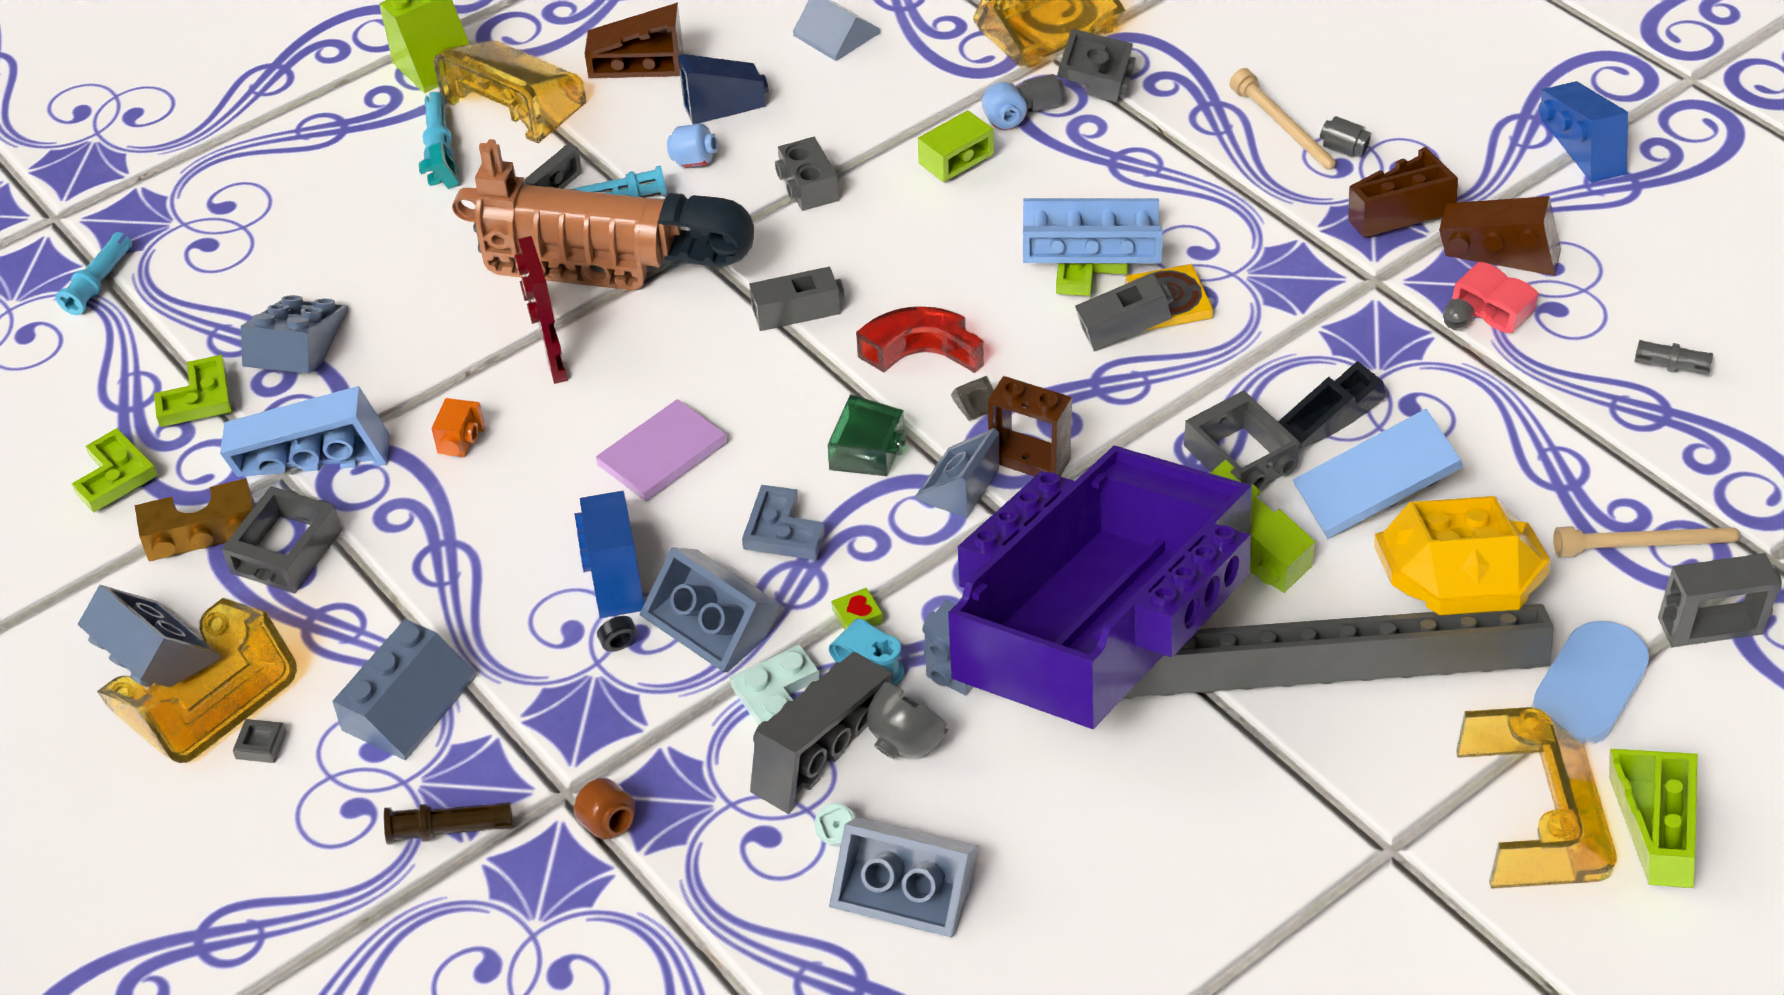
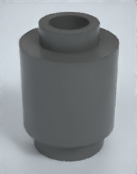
[1016,74,1065,112]
[1320,116,1372,158]

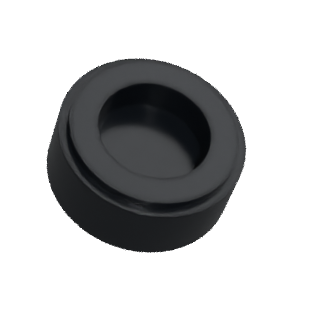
[597,616,638,652]

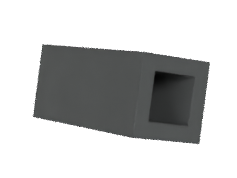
[749,266,845,331]
[1075,272,1173,351]

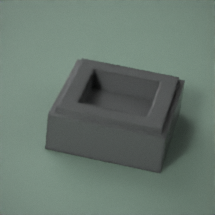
[232,719,286,763]

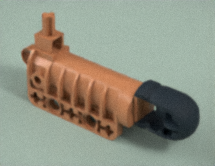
[452,139,754,290]

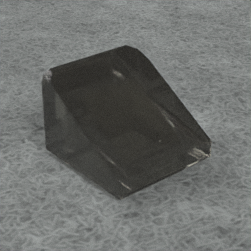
[950,376,994,422]

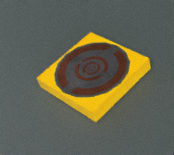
[1125,264,1213,331]

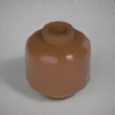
[574,778,636,840]

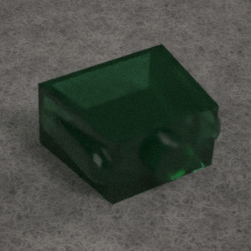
[827,394,906,476]

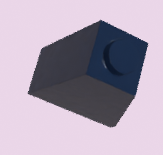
[677,54,769,124]

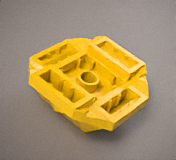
[1374,496,1550,615]

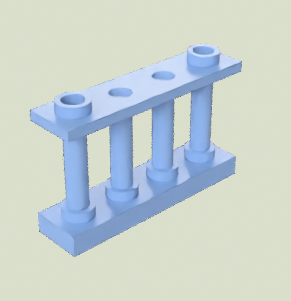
[1023,198,1163,263]

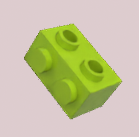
[918,110,994,182]

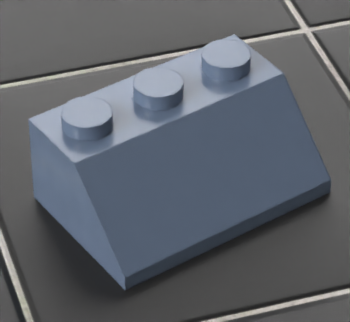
[639,547,782,672]
[77,584,221,687]
[332,619,476,761]
[829,817,979,938]

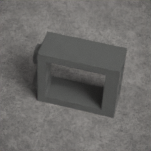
[1184,390,1300,490]
[222,486,342,594]
[1657,553,1782,648]

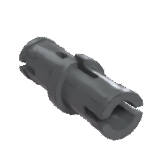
[1634,339,1713,376]

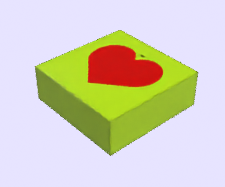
[831,587,883,630]

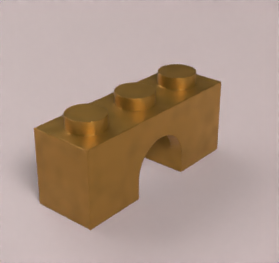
[134,478,255,562]

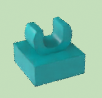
[418,142,460,189]

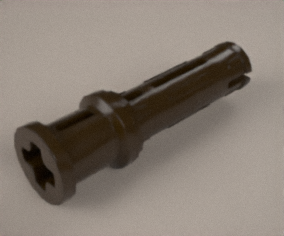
[383,802,513,845]

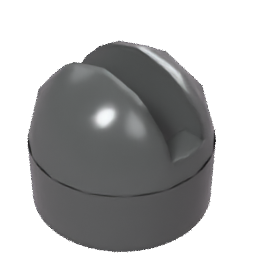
[1443,299,1474,330]

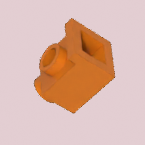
[431,398,485,457]

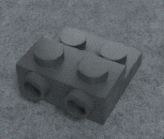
[1057,29,1136,102]

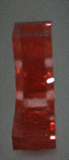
[856,306,984,373]

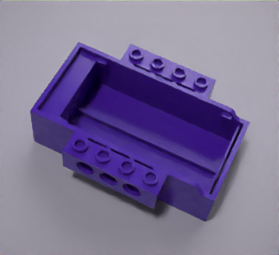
[948,445,1252,730]

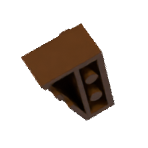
[584,2,684,78]
[1348,146,1458,237]
[1439,196,1561,276]

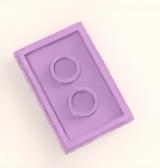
[596,399,727,501]

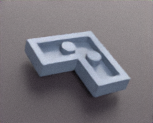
[742,484,825,560]

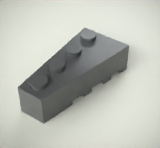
[750,652,893,814]

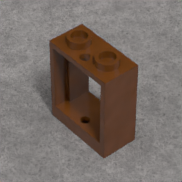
[988,375,1072,477]

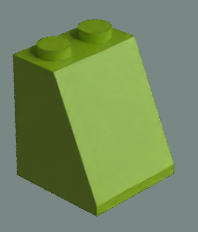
[379,0,478,94]

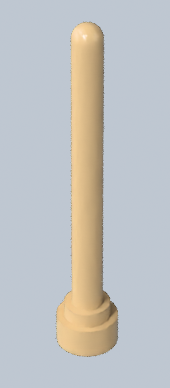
[1229,68,1336,170]
[1553,526,1740,558]

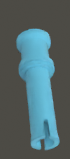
[422,92,453,159]
[569,165,667,197]
[56,232,132,315]

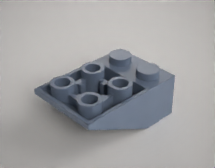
[240,295,348,374]

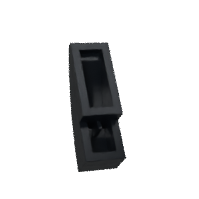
[1278,361,1387,448]

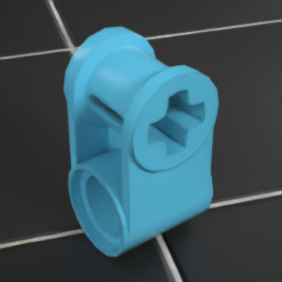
[828,619,905,685]

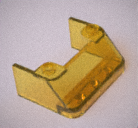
[1456,707,1617,889]

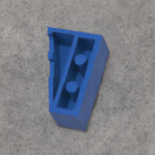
[1539,81,1628,183]
[574,490,644,619]

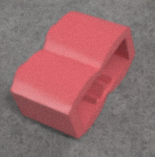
[1452,262,1539,333]

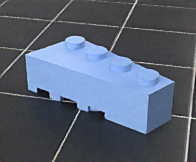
[220,386,390,477]

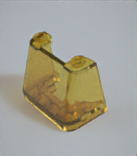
[973,0,1126,68]
[434,40,587,144]
[97,598,297,763]

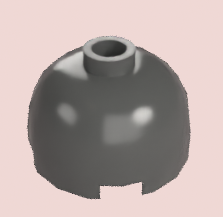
[867,682,949,760]

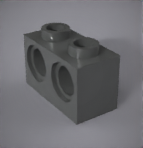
[775,136,839,211]

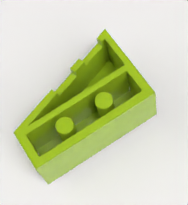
[1211,459,1316,593]
[1609,749,1698,888]

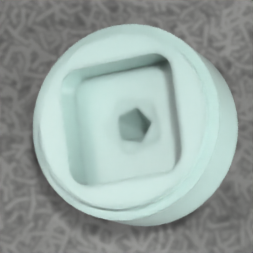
[814,803,857,847]

